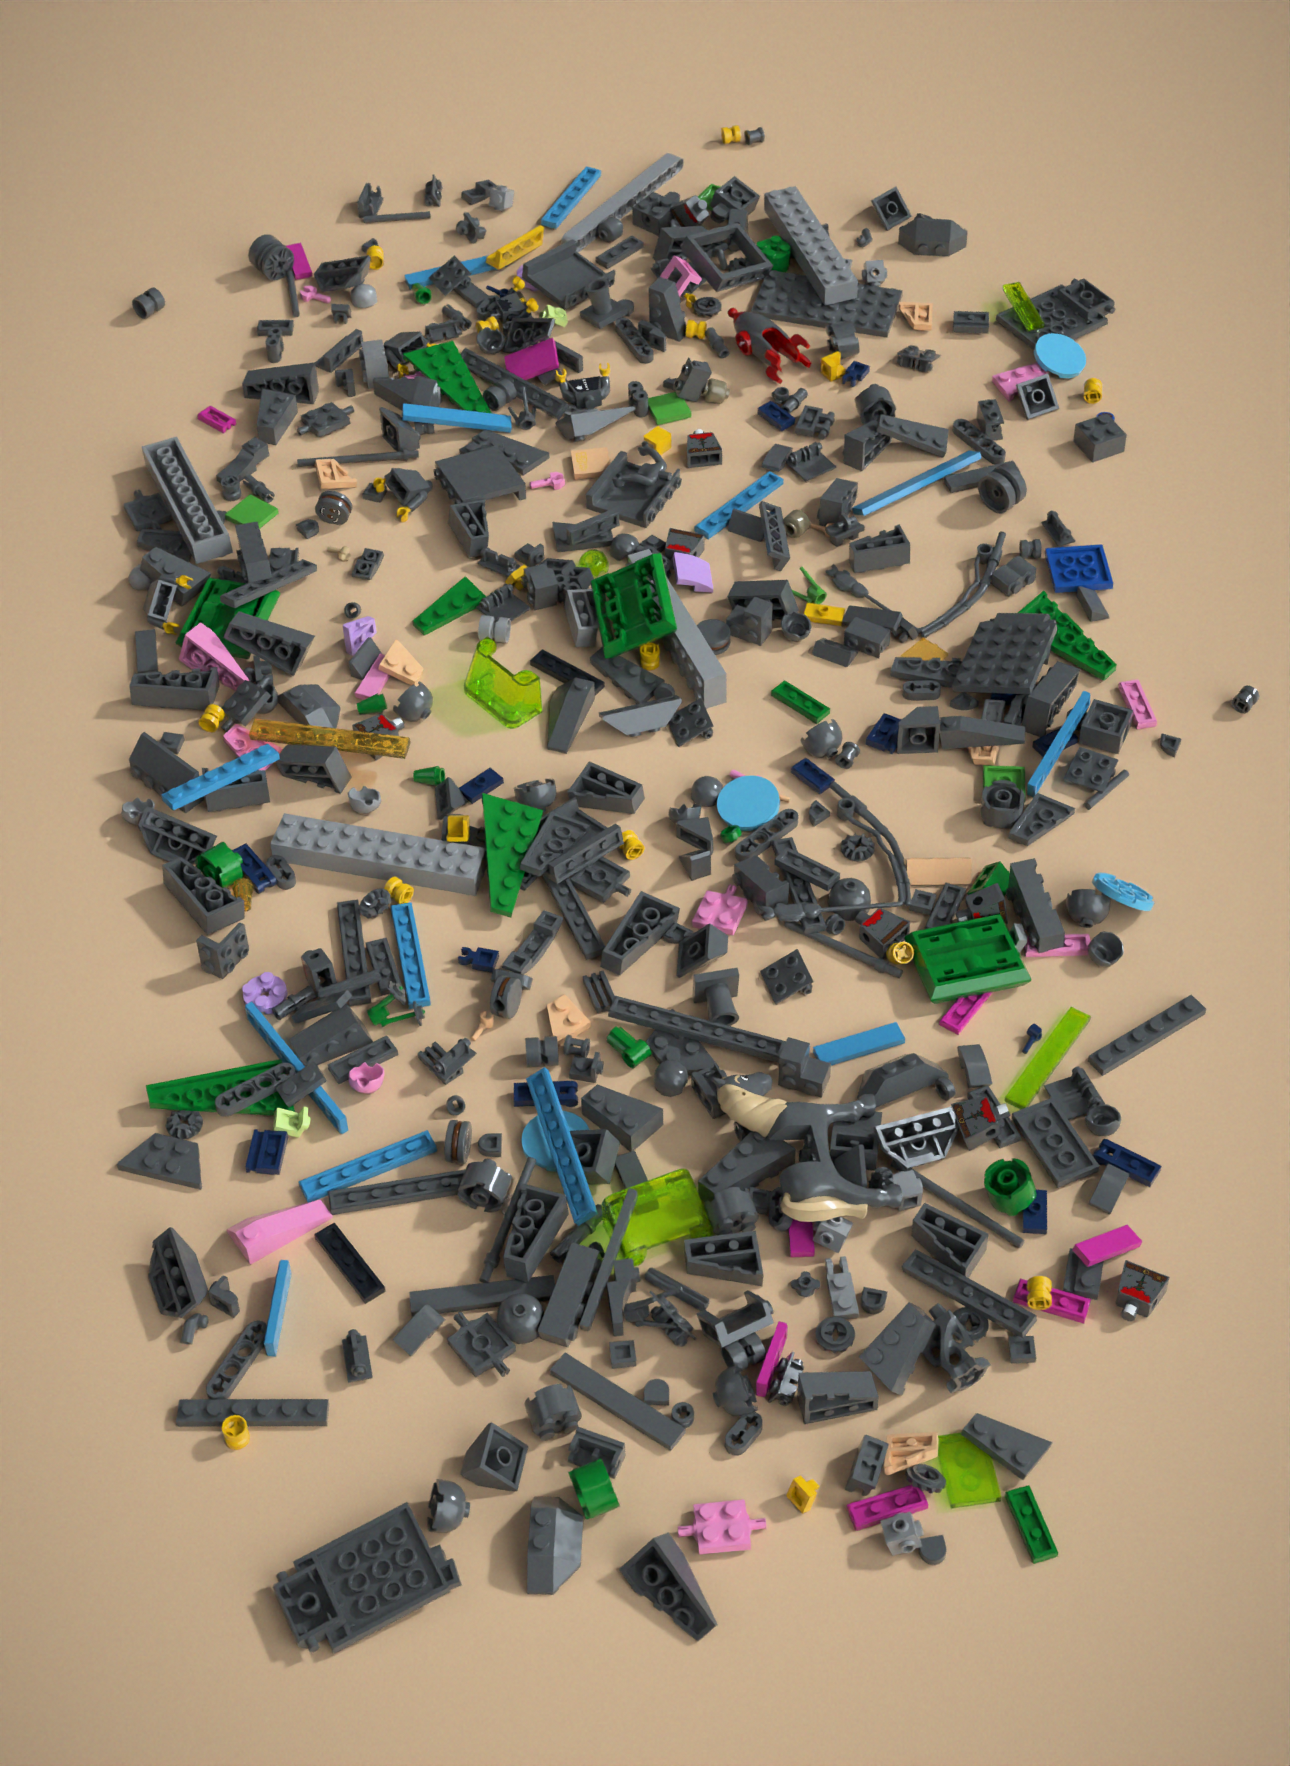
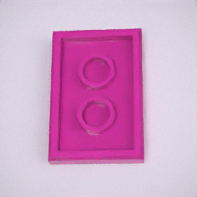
[504,337,559,380]

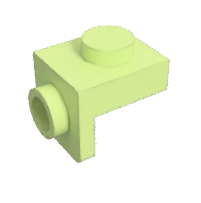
[539,304,568,327]
[273,1106,310,1138]

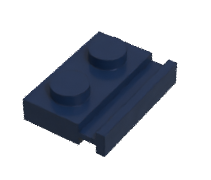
[866,713,901,754]
[245,1129,288,1175]

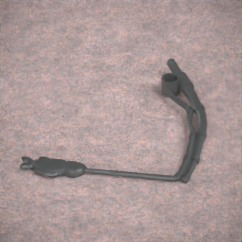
[825,531,1006,638]
[760,782,912,922]

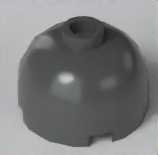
[393,681,433,722]
[801,719,843,758]
[514,778,557,812]
[828,878,871,921]
[1066,889,1111,928]
[496,1293,544,1344]
[713,1364,758,1416]
[427,1479,470,1533]

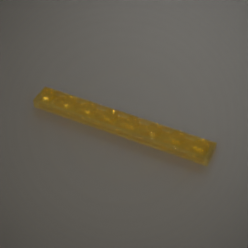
[249,719,411,759]

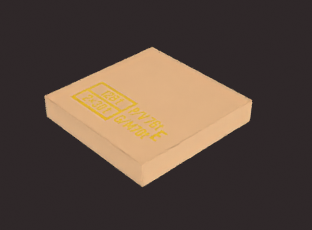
[571,447,610,479]

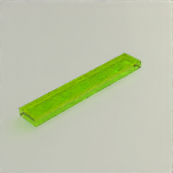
[1005,1007,1091,1110]

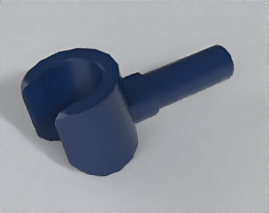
[486,285,509,298]
[1022,1023,1042,1054]

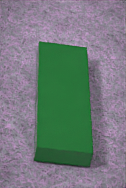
[771,680,830,724]
[1005,1485,1058,1564]

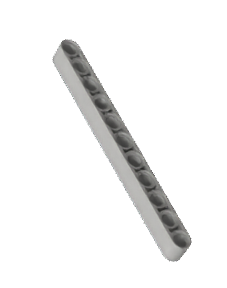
[561,153,684,252]

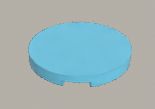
[1034,333,1086,378]
[717,775,780,831]
[1092,872,1155,911]
[522,1111,590,1172]

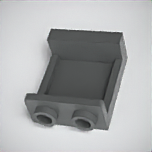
[696,1290,774,1347]

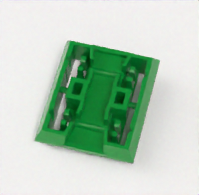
[590,553,677,659]
[176,578,281,659]
[904,914,1031,1004]

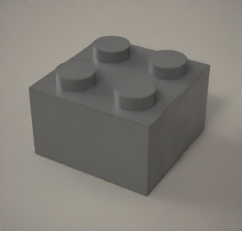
[1073,414,1127,463]

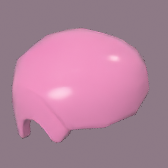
[348,1062,384,1094]

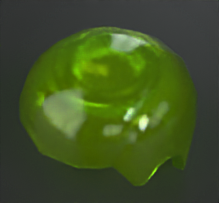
[578,549,610,577]

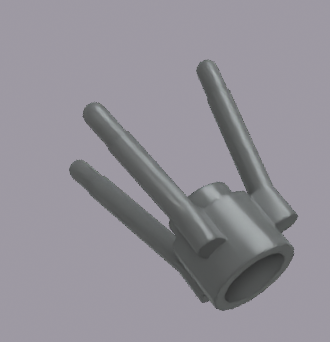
[508,387,536,430]
[624,1287,683,1328]

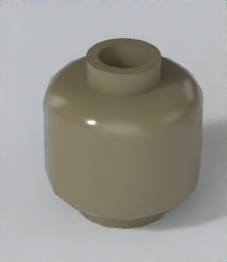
[702,378,730,404]
[783,510,810,538]

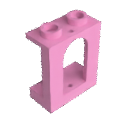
[660,255,702,297]

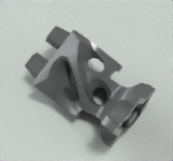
[923,1303,991,1393]

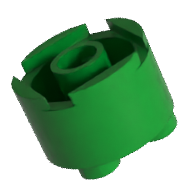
[757,236,791,273]
[195,842,244,888]
[984,1158,1037,1216]
[568,1458,620,1520]

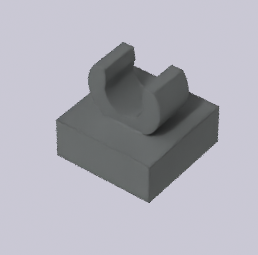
[331,304,351,324]
[892,617,919,643]

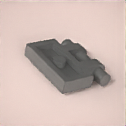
[795,405,835,440]

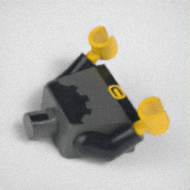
[488,276,538,324]

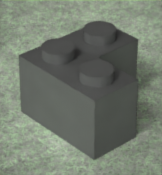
[521,563,558,610]
[726,597,772,646]
[778,1037,831,1098]

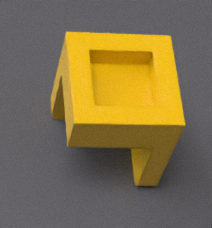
[821,351,846,382]
[644,426,672,455]
[446,815,470,842]

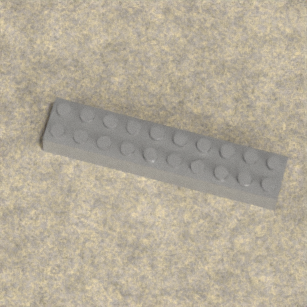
[764,186,858,305]
[142,437,233,564]
[626,549,727,709]
[270,813,487,896]

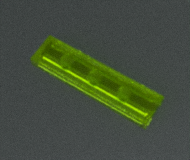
[1003,282,1044,331]

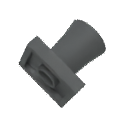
[580,279,628,329]
[692,967,739,1026]

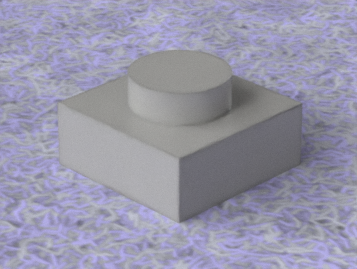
[1009,923,1027,953]

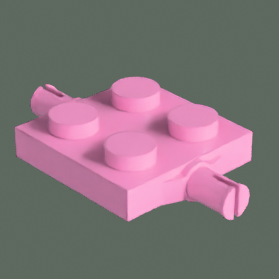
[692,884,748,935]
[678,1499,766,1555]

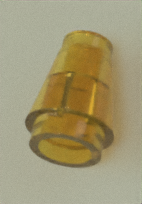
[232,878,253,912]

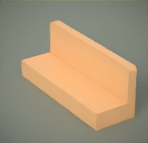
[905,857,972,885]

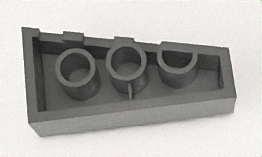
[600,891,680,975]

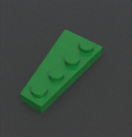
[413,576,486,636]

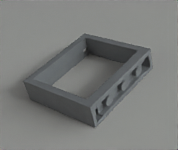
[681,223,773,292]

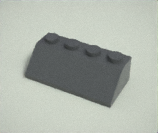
[129,732,205,813]

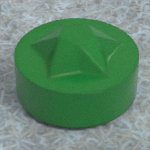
[720,825,742,843]

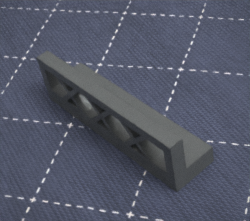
[759,501,790,571]

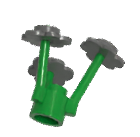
[367,981,425,1027]

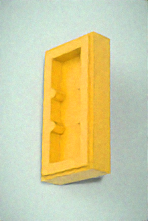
[804,603,845,626]

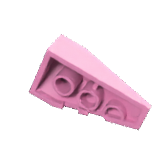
[179,622,249,691]
[227,1200,333,1265]

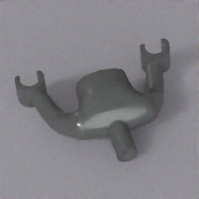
[612,441,672,487]

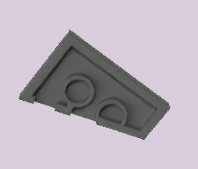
[552,522,613,552]

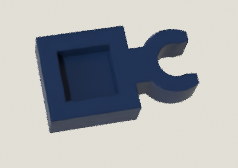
[842,361,870,387]
[458,947,499,973]

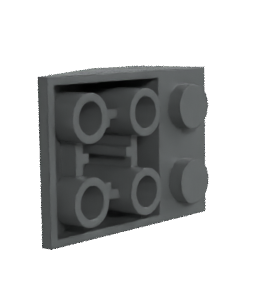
[830,1111,882,1170]

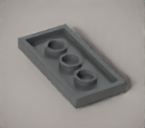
[1011,1098,1100,1188]

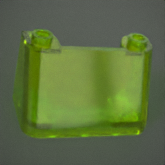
[464,637,542,729]
[602,1168,713,1267]

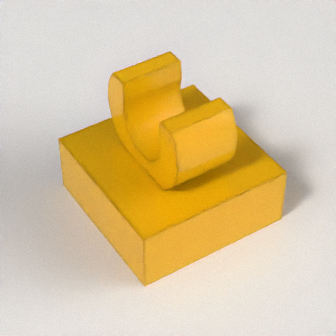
[505,564,527,591]
[786,1475,820,1514]

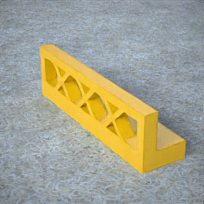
[486,225,544,270]

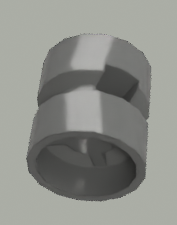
[132,287,165,319]
[483,378,517,411]
[525,1036,559,1067]
[720,1332,766,1372]

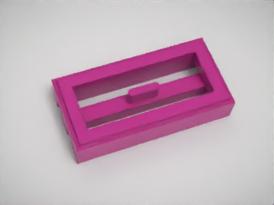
[197,406,236,434]

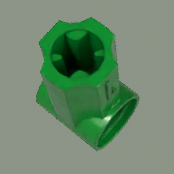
[607,1026,652,1068]

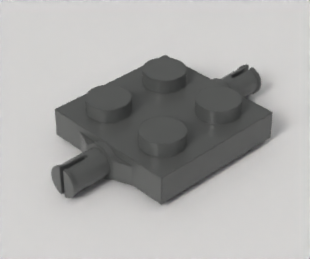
[297,402,354,437]
[124,489,172,532]
[221,675,271,732]
[570,857,631,903]
[447,1312,516,1377]

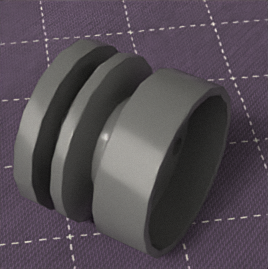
[248,234,294,280]

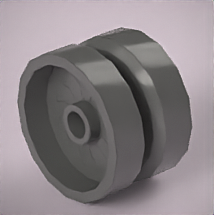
[978,464,1027,513]

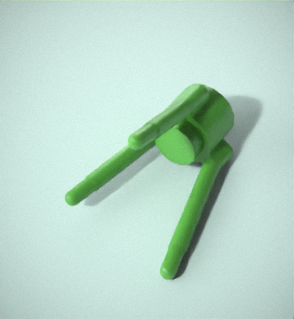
[791,567,827,604]

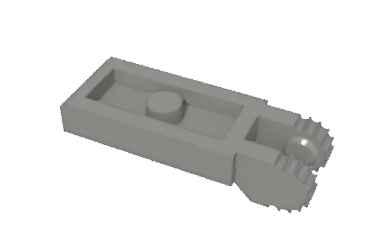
[825,1256,859,1319]

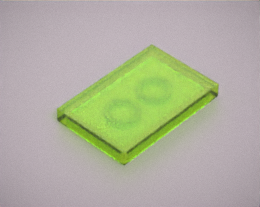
[938,1433,1002,1509]

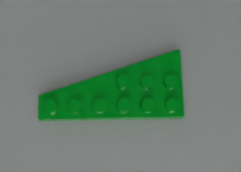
[403,341,492,414]
[1018,591,1117,681]
[481,793,543,918]
[146,1059,295,1116]

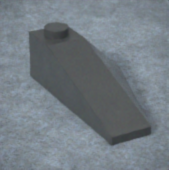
[502,318,555,353]
[940,716,1026,749]
[619,1532,718,1641]

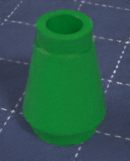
[412,283,432,304]
[356,693,388,715]
[413,766,445,786]

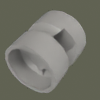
[478,615,511,643]

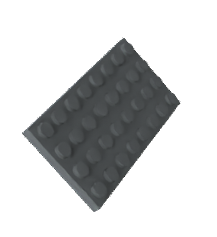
[751,270,903,337]

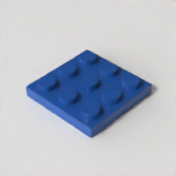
[1045,544,1113,593]

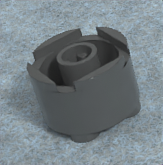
[825,320,860,359]
[855,384,896,424]
[980,780,1025,829]
[458,1159,512,1212]
[704,1187,759,1235]
[524,1384,582,1441]

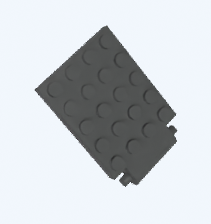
[996,278,1115,350]
[952,613,1057,694]
[273,1502,451,1654]

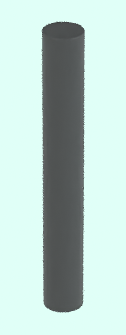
[1084,769,1129,810]

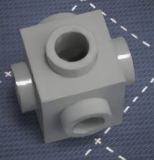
[862,260,887,286]
[813,1216,853,1253]
[881,1512,924,1556]

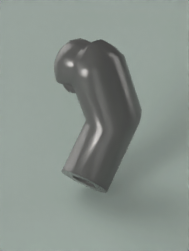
[856,228,872,247]
[180,1313,209,1345]

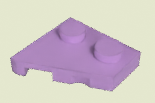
[343,616,377,656]

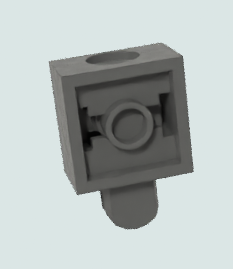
[710,176,760,223]
[632,192,680,236]
[1066,699,1133,754]

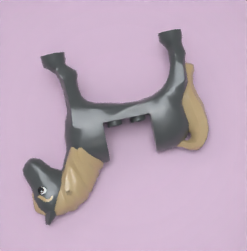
[711,1072,902,1222]

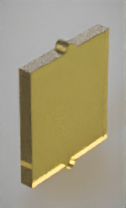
[901,638,948,661]

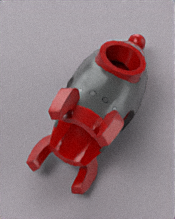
[728,308,812,384]

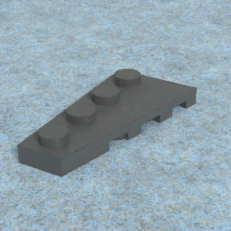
[590,647,665,704]
[890,657,963,688]

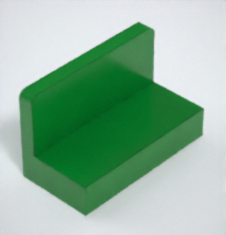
[967,861,1009,896]

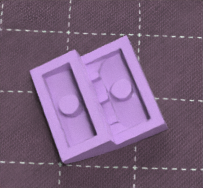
[673,552,714,593]

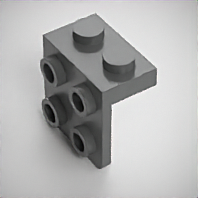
[196,922,249,979]

